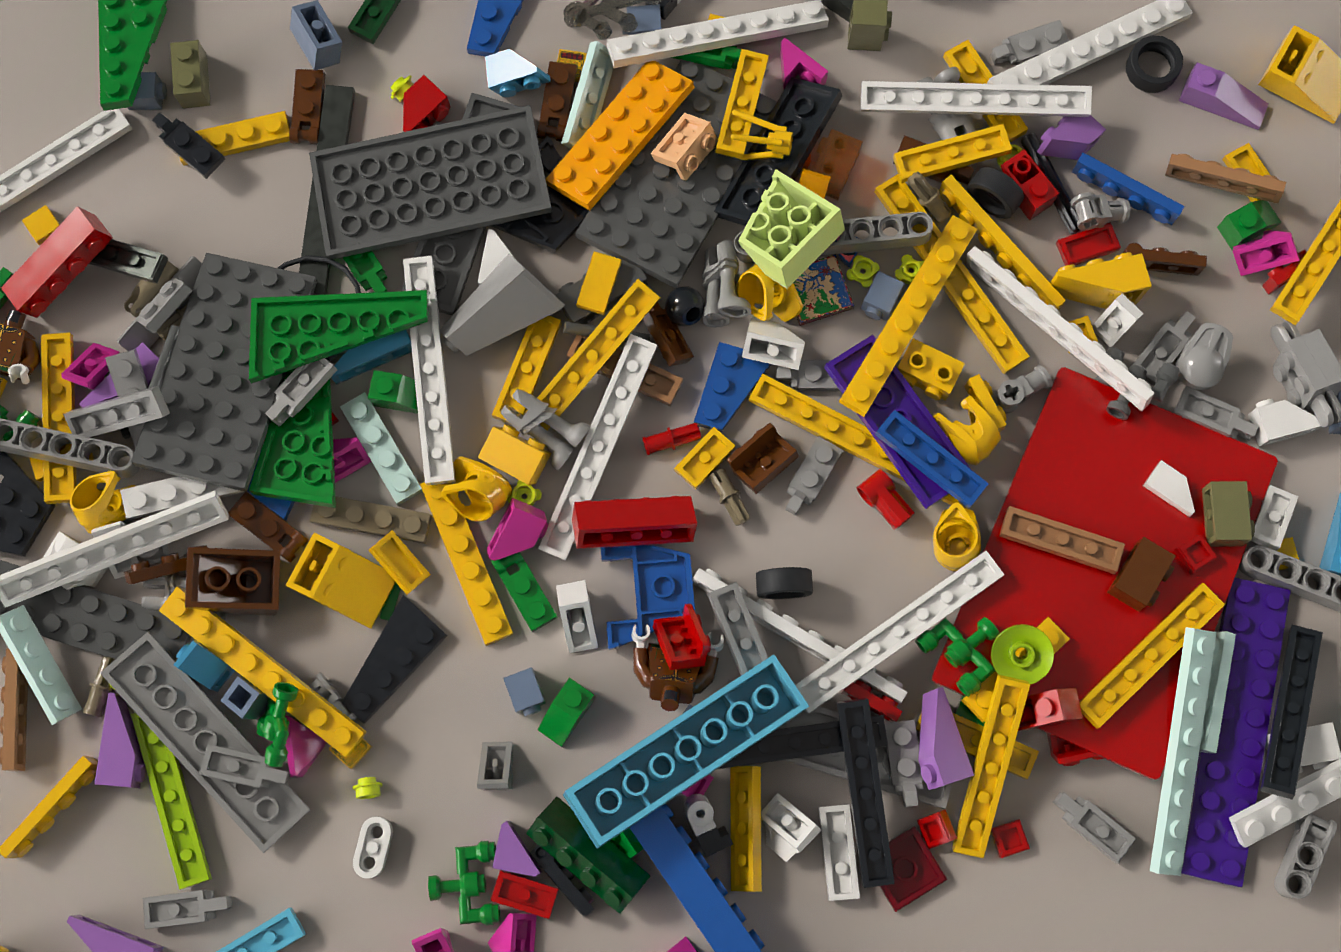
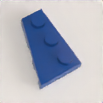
[694,342,771,432]

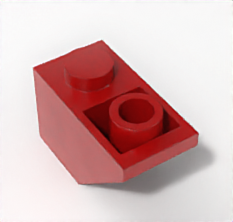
[403,75,451,132]
[1001,149,1059,221]
[1018,688,1083,731]

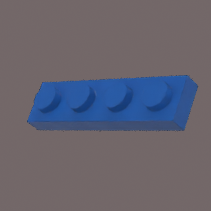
[1072,152,1185,225]
[875,410,989,509]

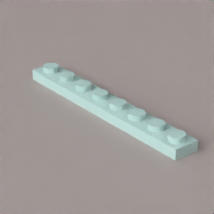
[1150,627,1217,876]

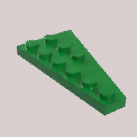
[98,0,168,111]
[249,290,429,384]
[249,361,336,508]

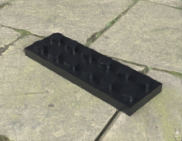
[714,77,842,226]

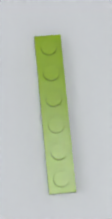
[131,713,212,890]

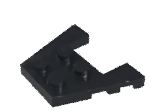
[490,136,589,253]
[0,451,56,557]

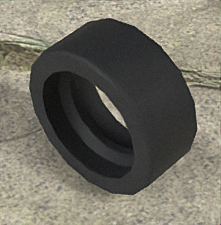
[1126,35,1183,93]
[967,167,1024,219]
[756,567,813,599]

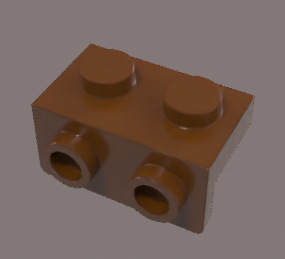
[727,423,799,494]

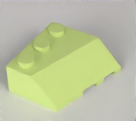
[738,170,845,289]

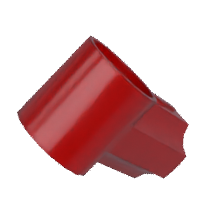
[856,469,915,530]

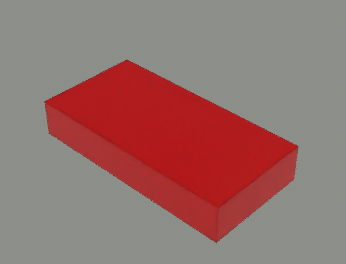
[1056,222,1121,266]

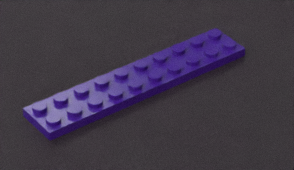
[1181,578,1291,888]

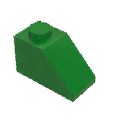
[1217,200,1282,250]
[368,370,418,414]
[537,677,596,747]

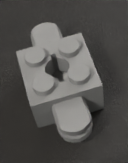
[1271,321,1341,427]

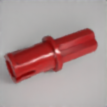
[642,423,701,455]

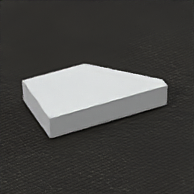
[1143,460,1195,517]

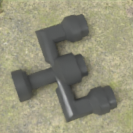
[1095,347,1180,420]

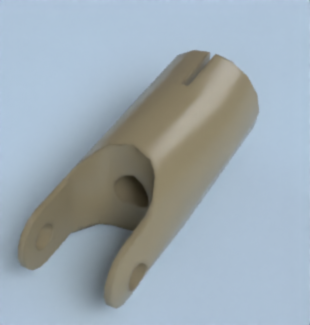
[124,261,179,317]

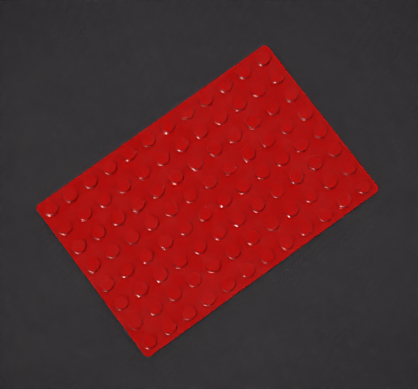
[932,367,1278,780]

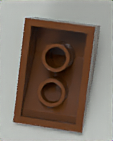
[185,547,280,616]

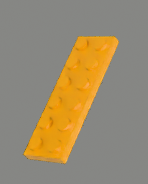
[546,61,695,211]

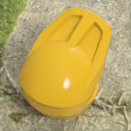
[737,264,803,322]
[933,395,1001,466]
[441,456,512,521]
[70,471,136,534]
[933,502,981,572]

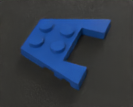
[600,545,695,650]

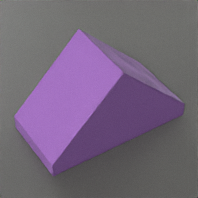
[492,821,543,877]

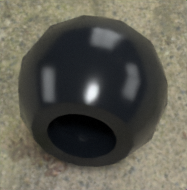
[665,286,705,326]

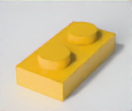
[964,374,1007,432]
[674,427,735,490]

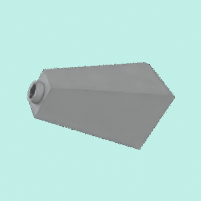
[440,254,565,356]

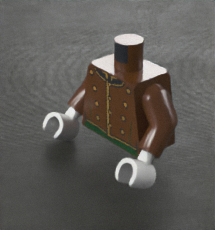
[0,310,41,384]
[631,624,724,711]

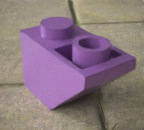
[1037,115,1106,160]

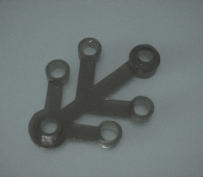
[563,0,663,40]

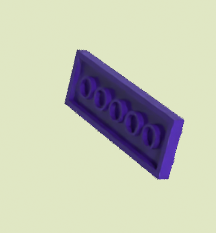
[824,334,970,509]

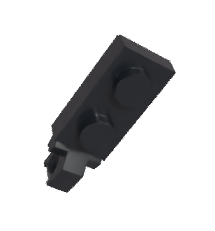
[152,112,225,179]
[530,845,595,918]

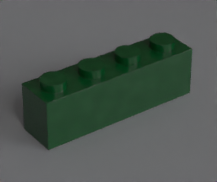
[526,797,651,914]

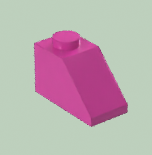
[487,498,548,561]

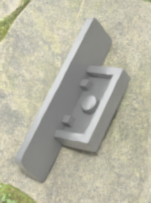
[117,256,202,351]

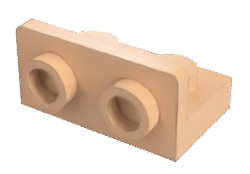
[651,113,718,181]

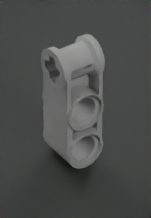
[1274,813,1337,899]

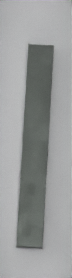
[299,85,355,295]

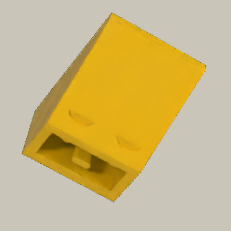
[1258,25,1341,124]
[1050,252,1152,309]
[285,532,396,629]

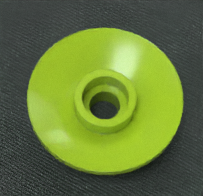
[991,624,1054,684]

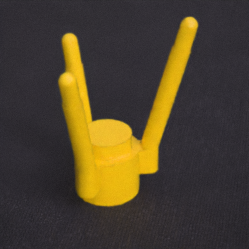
[731,110,793,160]

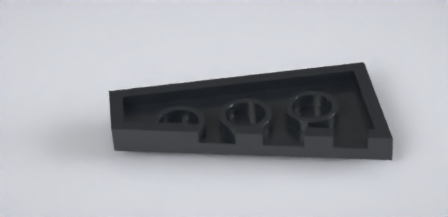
[342,595,448,724]

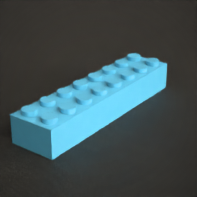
[563,655,809,849]

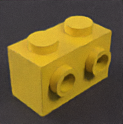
[897,338,965,401]
[478,424,551,485]

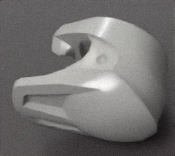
[1175,323,1233,390]

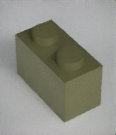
[847,0,892,51]
[170,40,210,109]
[1202,481,1255,547]

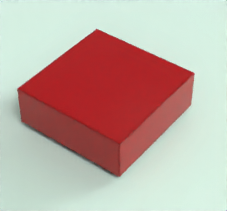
[1174,533,1218,575]
[917,809,957,849]
[991,819,1030,858]

